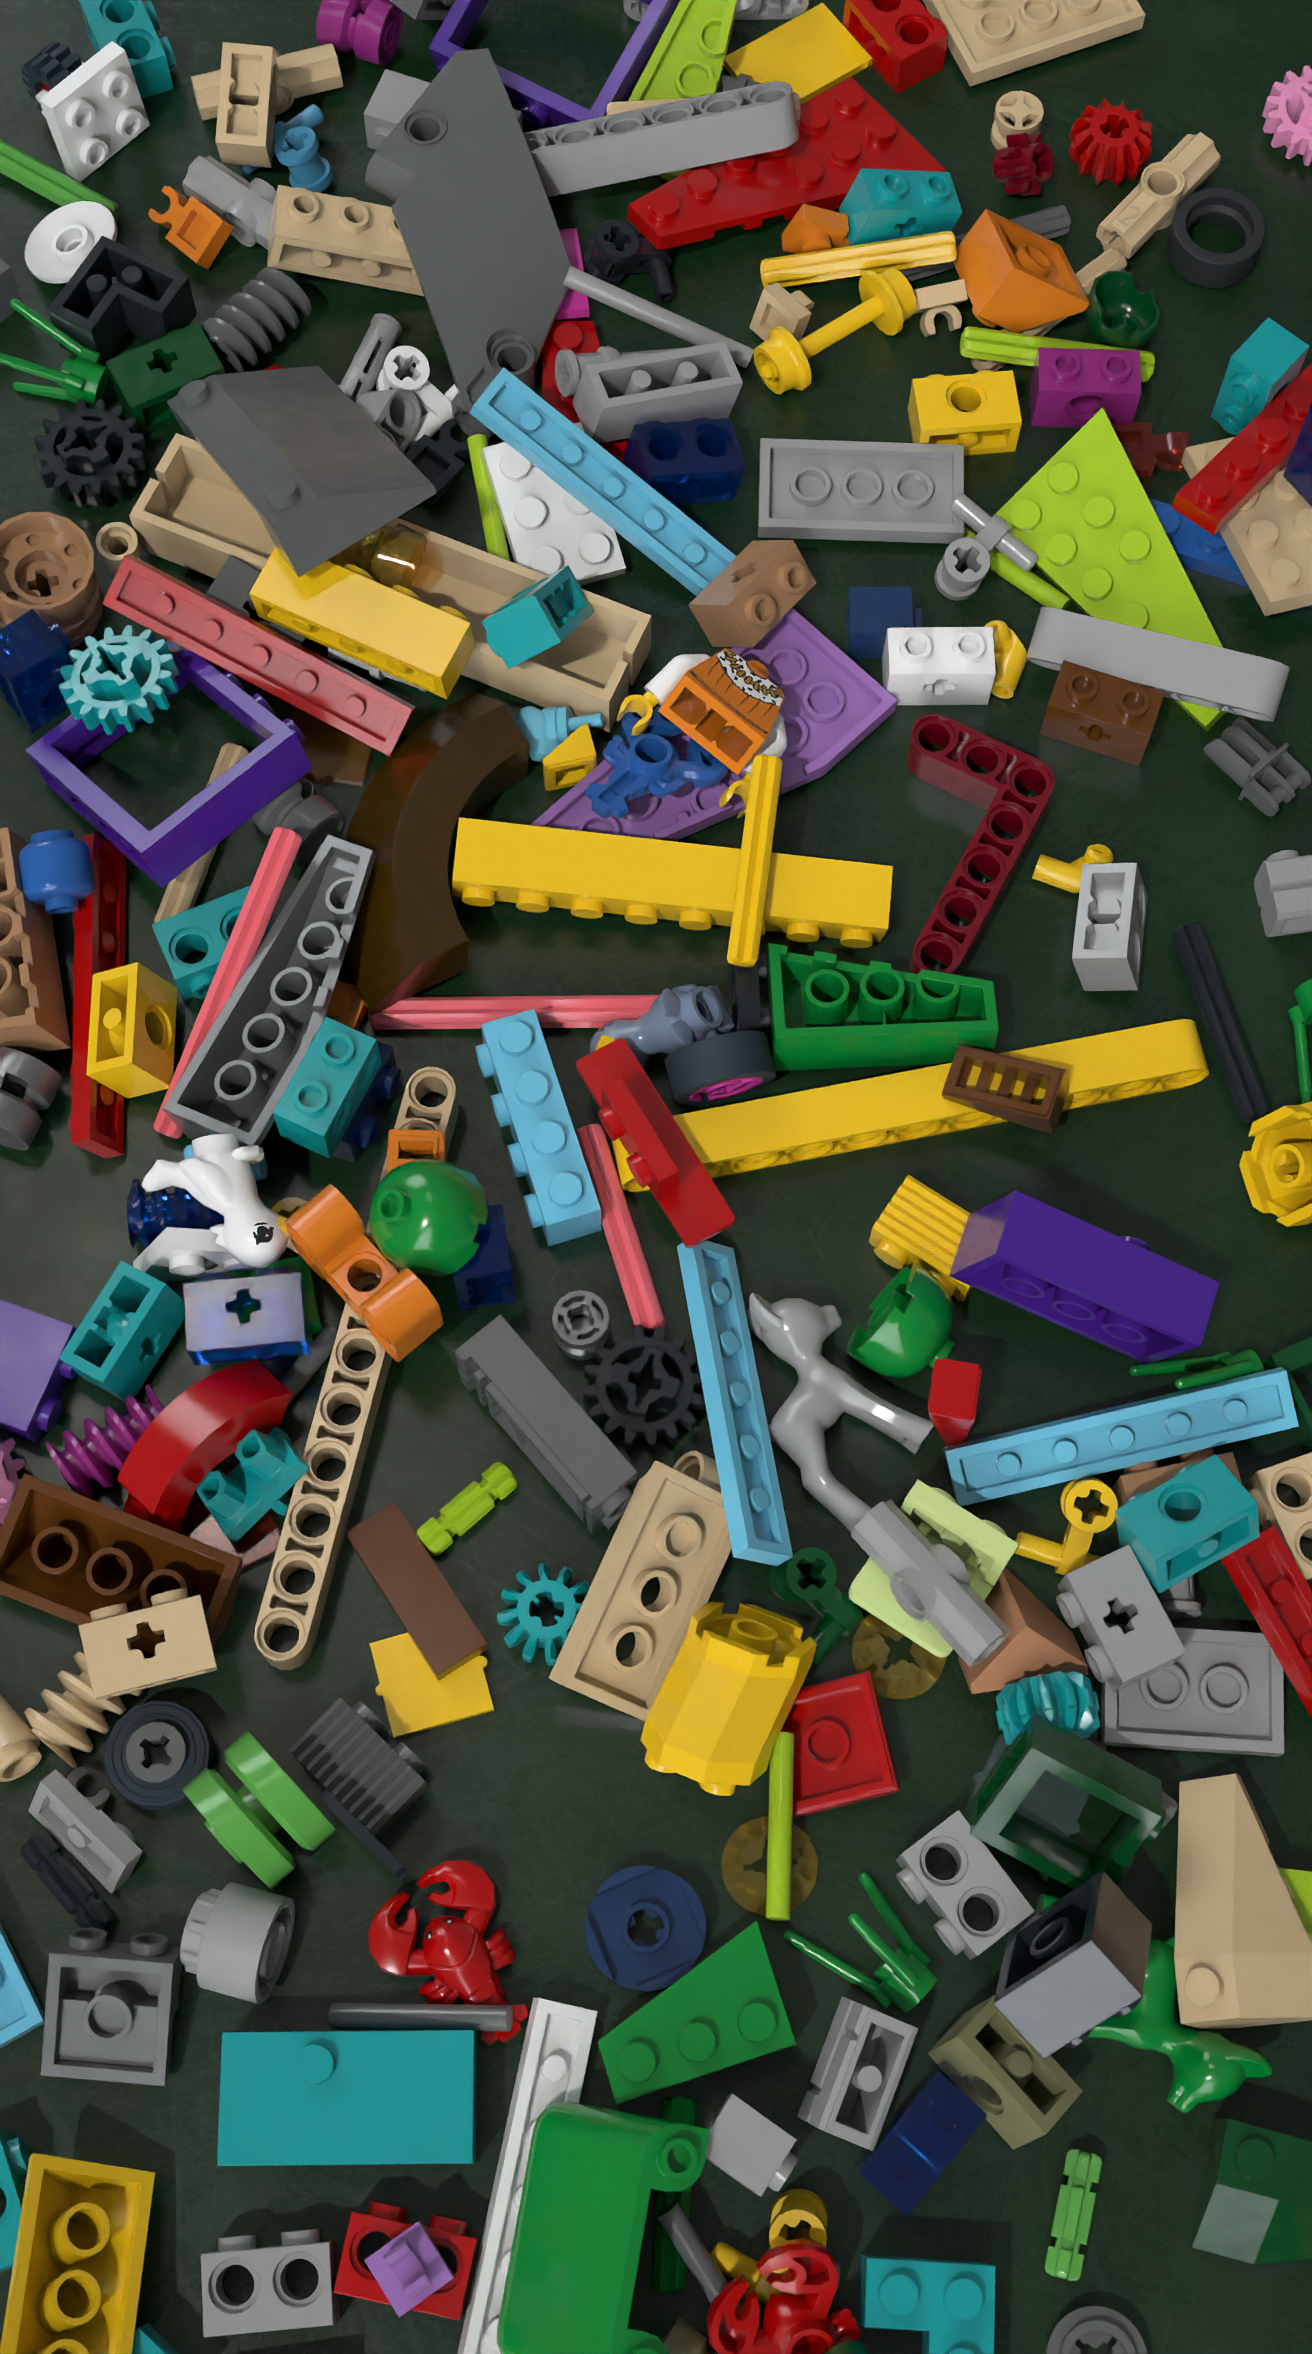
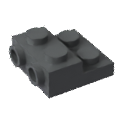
[41,1928,182,2086]

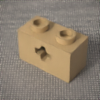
[78,1588,218,1701]

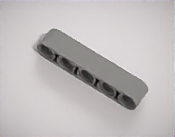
[1026,607,1290,722]

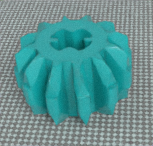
[497,1563,590,1666]
[996,1671,1100,1745]

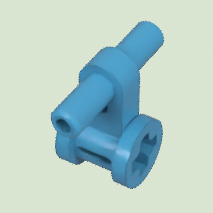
[239,104,334,193]

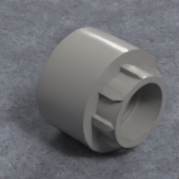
[180,1882,295,2004]

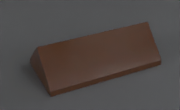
[0,1473,243,1655]

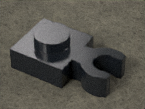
[404,418,475,506]

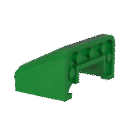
[497,2101,710,2354]

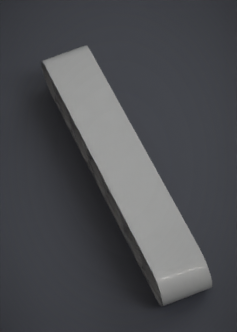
[523,81,799,197]

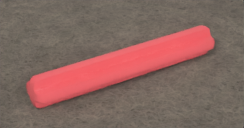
[575,1124,666,1334]

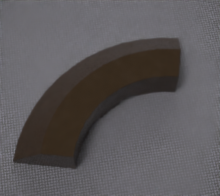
[345,692,530,1016]

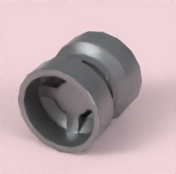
[552,1290,610,1361]

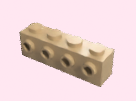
[267,185,424,296]

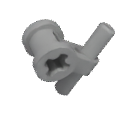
[934,493,1039,601]

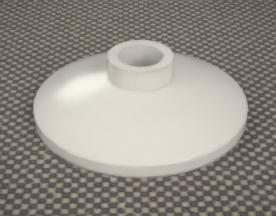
[25,201,117,284]

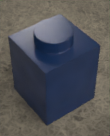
[845,586,922,659]

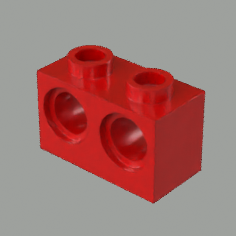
[843,0,948,94]
[333,2200,479,2320]

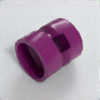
[316,0,403,67]

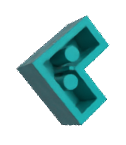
[859,2255,996,2354]

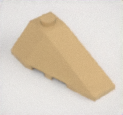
[1174,1773,1312,2030]

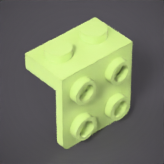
[849,1480,1019,1658]

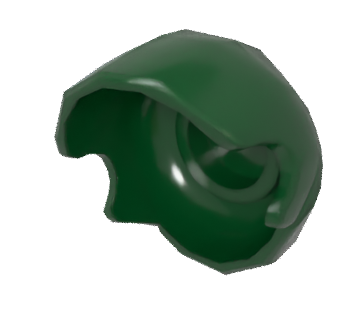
[1084,271,1161,349]

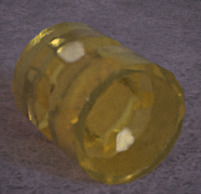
[331,523,427,589]

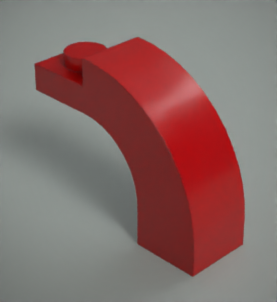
[117,1360,292,1533]

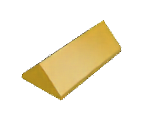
[0,2153,155,2354]

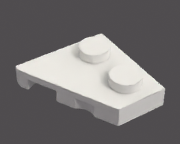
[133,1227,254,1282]

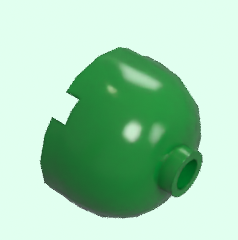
[369,1159,488,1277]
[847,1262,955,1378]

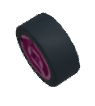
[665,1030,776,1105]

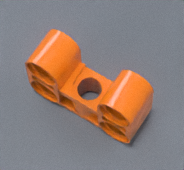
[284,1184,443,1362]

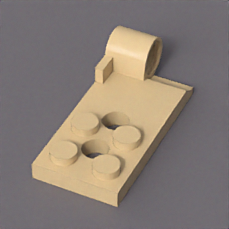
[549,1450,732,1722]

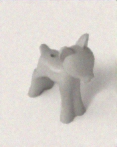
[746,1292,934,1533]

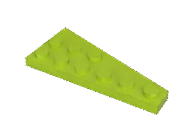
[996,407,1226,731]

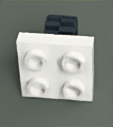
[21,41,150,183]

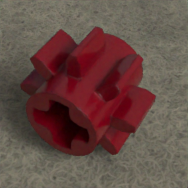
[993,132,1054,196]

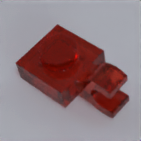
[1111,422,1189,477]

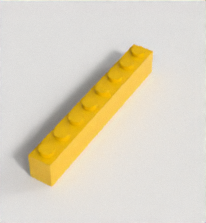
[451,817,893,948]

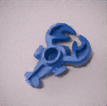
[586,704,729,819]

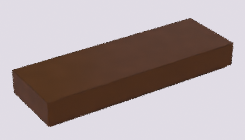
[345,1501,488,1681]

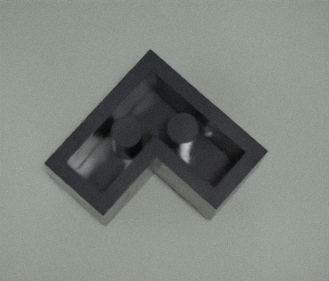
[48,236,197,365]

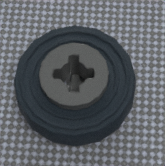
[104,1700,214,1810]

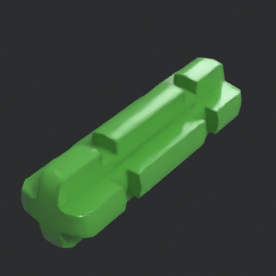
[1044,2149,1103,2281]

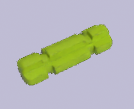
[416,1461,517,1556]

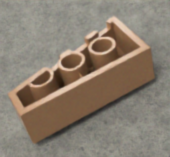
[0,827,71,1054]

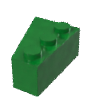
[597,1921,796,2105]

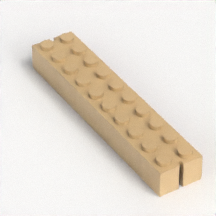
[129,433,652,733]

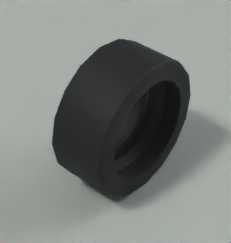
[1166,188,1266,288]

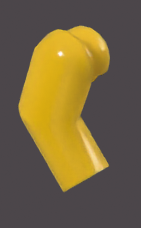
[984,620,1027,699]
[1032,844,1113,893]

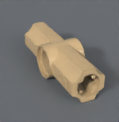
[191,43,343,120]
[1096,132,1221,259]

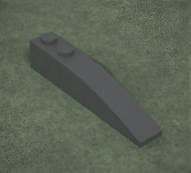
[162,835,376,1147]

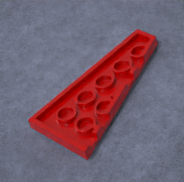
[627,77,946,251]

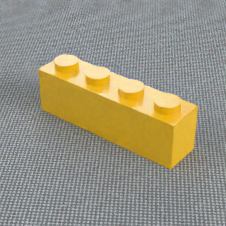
[249,546,476,699]

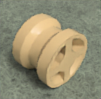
[991,91,1044,149]

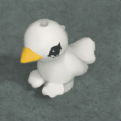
[141,1134,290,1268]

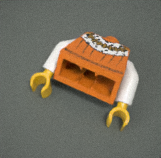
[617,648,787,819]

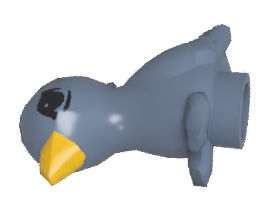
[590,984,734,1068]

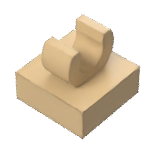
[914,279,968,337]
[749,282,814,341]

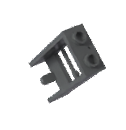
[455,1314,637,1535]

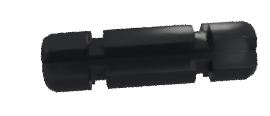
[20,1831,116,1932]

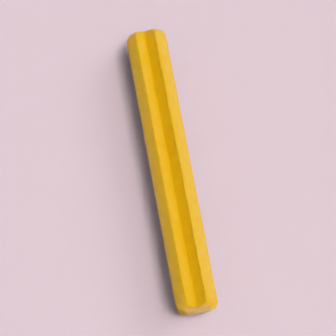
[760,231,957,288]
[727,754,783,967]

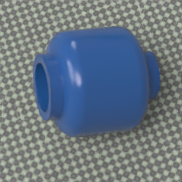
[18,830,95,914]

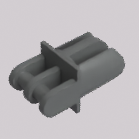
[1203,716,1311,817]

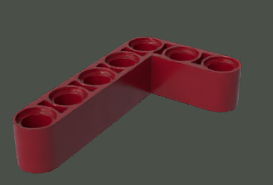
[906,714,1055,975]

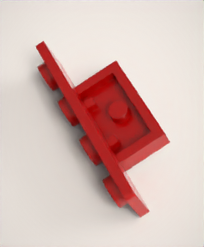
[576,1038,735,1249]

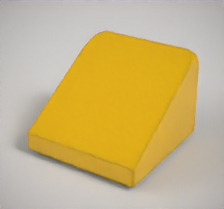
[542,723,597,791]

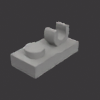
[28,1766,143,1894]

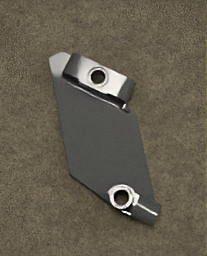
[365,48,571,441]

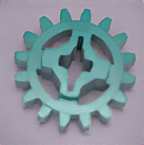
[59,625,179,735]

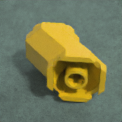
[1239,1102,1312,1227]
[640,1602,817,1796]

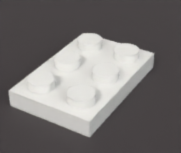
[482,422,626,586]

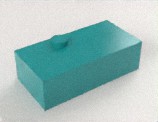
[217,2030,478,2166]

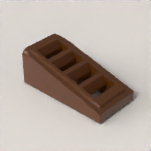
[941,1044,1069,1134]

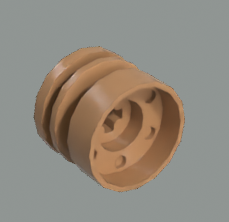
[0,512,103,653]

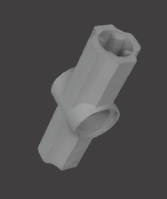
[182,155,277,250]
[851,1499,1011,1668]

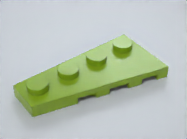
[628,0,739,181]

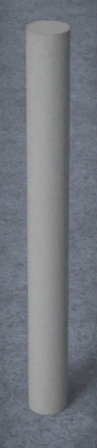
[563,266,754,368]

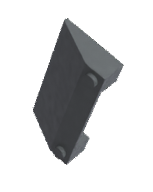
[167,366,437,577]

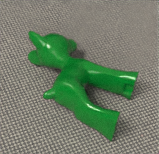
[1035,1894,1273,2114]

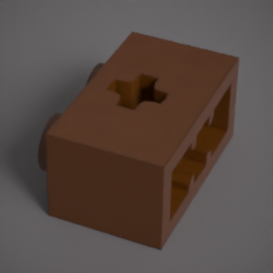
[1039,660,1165,766]

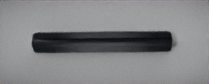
[1172,922,1272,1124]

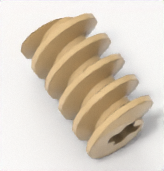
[24,1652,143,1769]

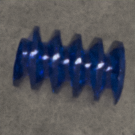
[127,1179,224,1249]

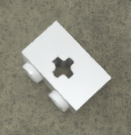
[882,627,996,705]

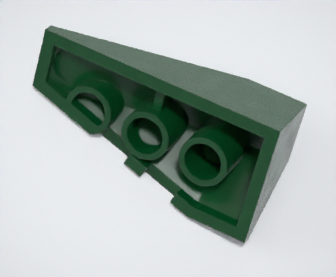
[1189,2119,1312,2264]

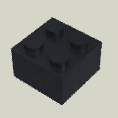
[993,1871,1152,2058]

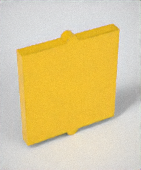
[369,1633,494,1739]

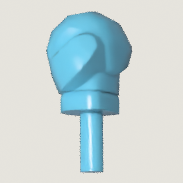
[515,706,605,762]

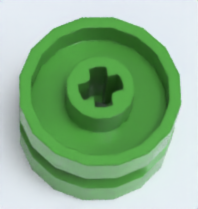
[182,1730,337,1890]

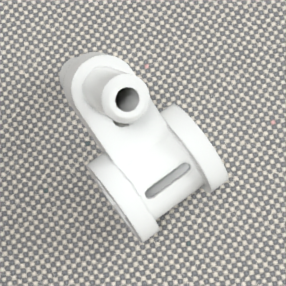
[376,346,458,450]

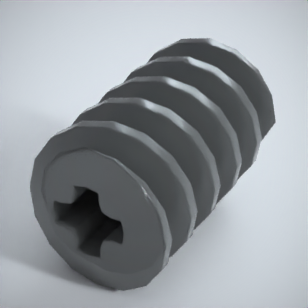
[201,267,311,374]

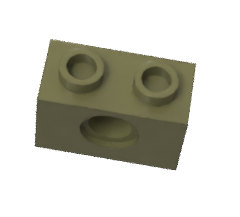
[927,1995,1083,2150]

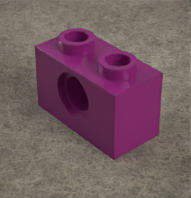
[1030,347,1141,429]

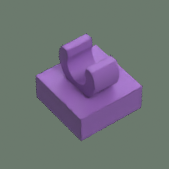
[364,2220,455,2317]

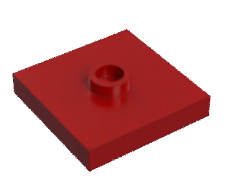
[769,1671,901,1819]

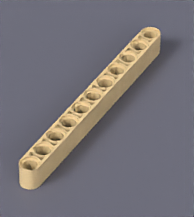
[254,1067,459,1670]

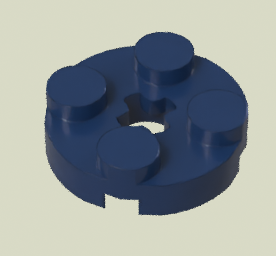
[584,1865,707,1992]

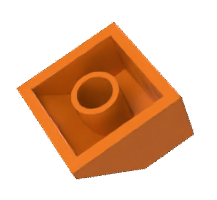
[953,209,1090,333]

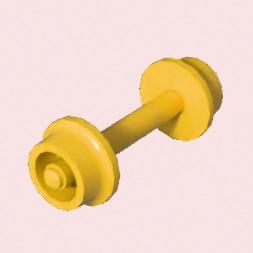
[753,268,917,394]

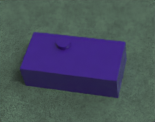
[949,1190,1219,1364]

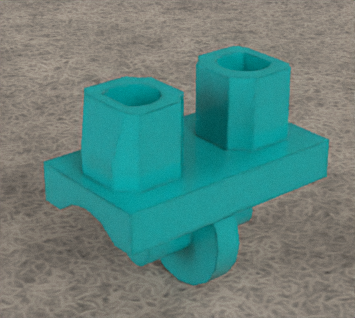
[196,1426,310,1542]

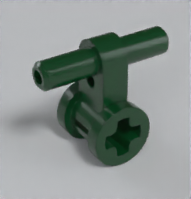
[767,1547,864,1665]

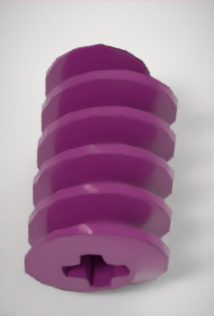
[45,1384,163,1499]

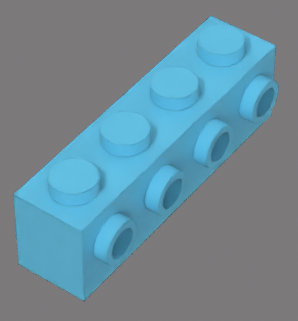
[475,1009,602,1247]

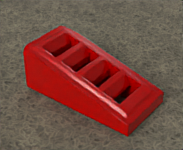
[928,1358,982,1446]

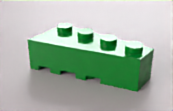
[766,943,999,1071]

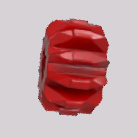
[1069,98,1152,187]

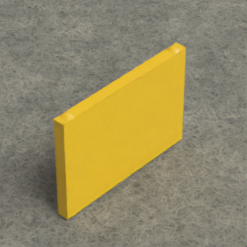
[723,2,873,105]

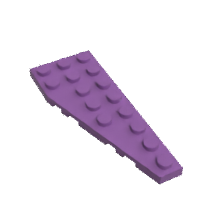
[531,608,898,842]

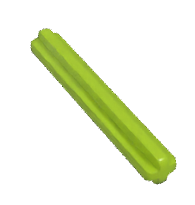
[960,326,1155,382]

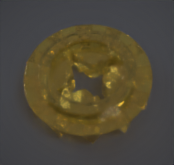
[852,1614,947,1699]
[721,1816,818,1916]

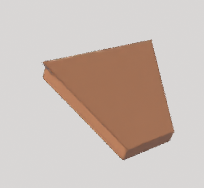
[958,1568,1088,1694]

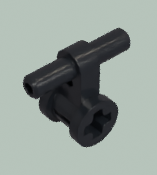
[582,220,675,302]

